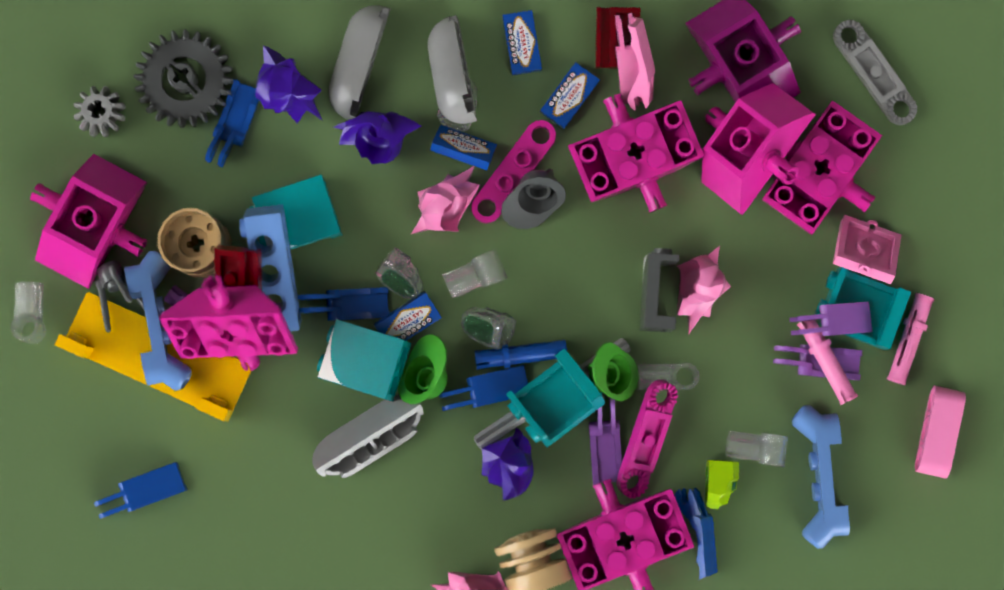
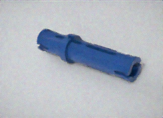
[474,339,567,370]

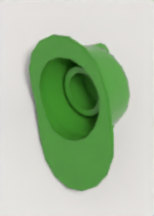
[398,334,448,404]
[588,342,639,401]

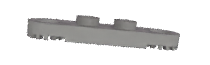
[833,20,917,125]

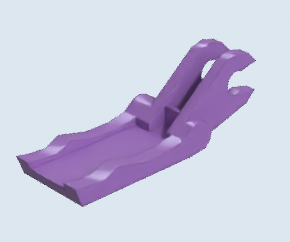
[789,302,873,336]
[773,344,863,380]
[589,397,622,485]

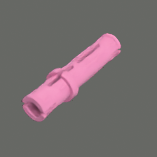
[887,293,935,386]
[796,320,858,405]

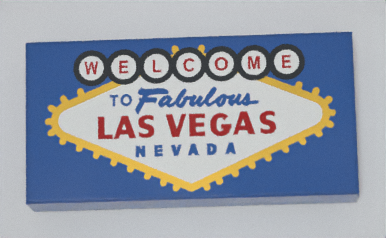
[502,10,542,75]
[540,62,600,129]
[430,125,497,170]
[374,291,442,341]

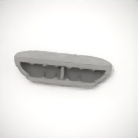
[328,5,390,120]
[427,15,477,124]
[312,394,423,478]

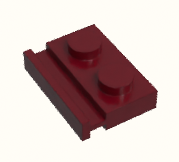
[595,7,641,69]
[214,245,262,291]

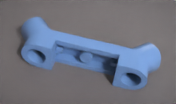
[124,250,192,391]
[792,405,850,549]

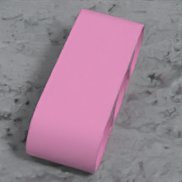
[915,385,966,479]

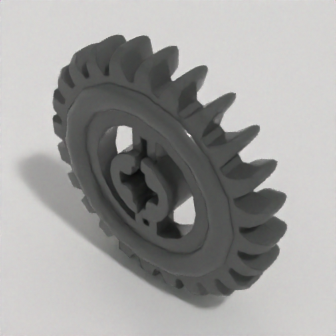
[133,29,234,129]

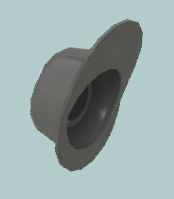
[501,168,566,229]

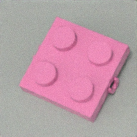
[833,215,901,284]

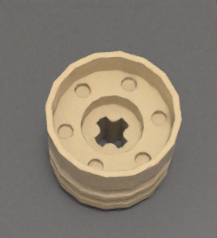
[158,208,232,278]
[494,528,572,590]

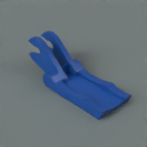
[205,79,260,168]
[298,287,389,321]
[439,365,528,411]
[94,462,188,519]
[674,487,718,580]

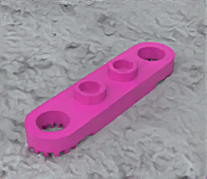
[472,120,556,224]
[616,380,678,498]

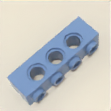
[239,204,302,331]

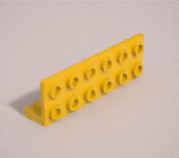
[55,292,251,422]

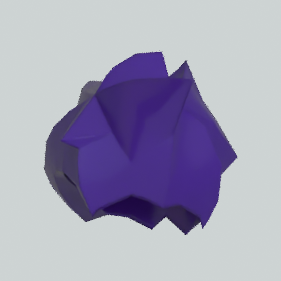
[256,45,323,124]
[334,112,422,165]
[481,427,534,501]

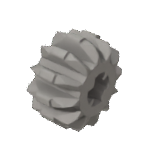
[73,86,126,137]

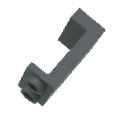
[640,248,679,333]

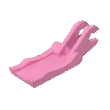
[615,13,643,104]
[628,17,655,111]

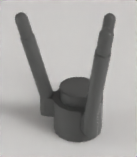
[94,260,145,332]

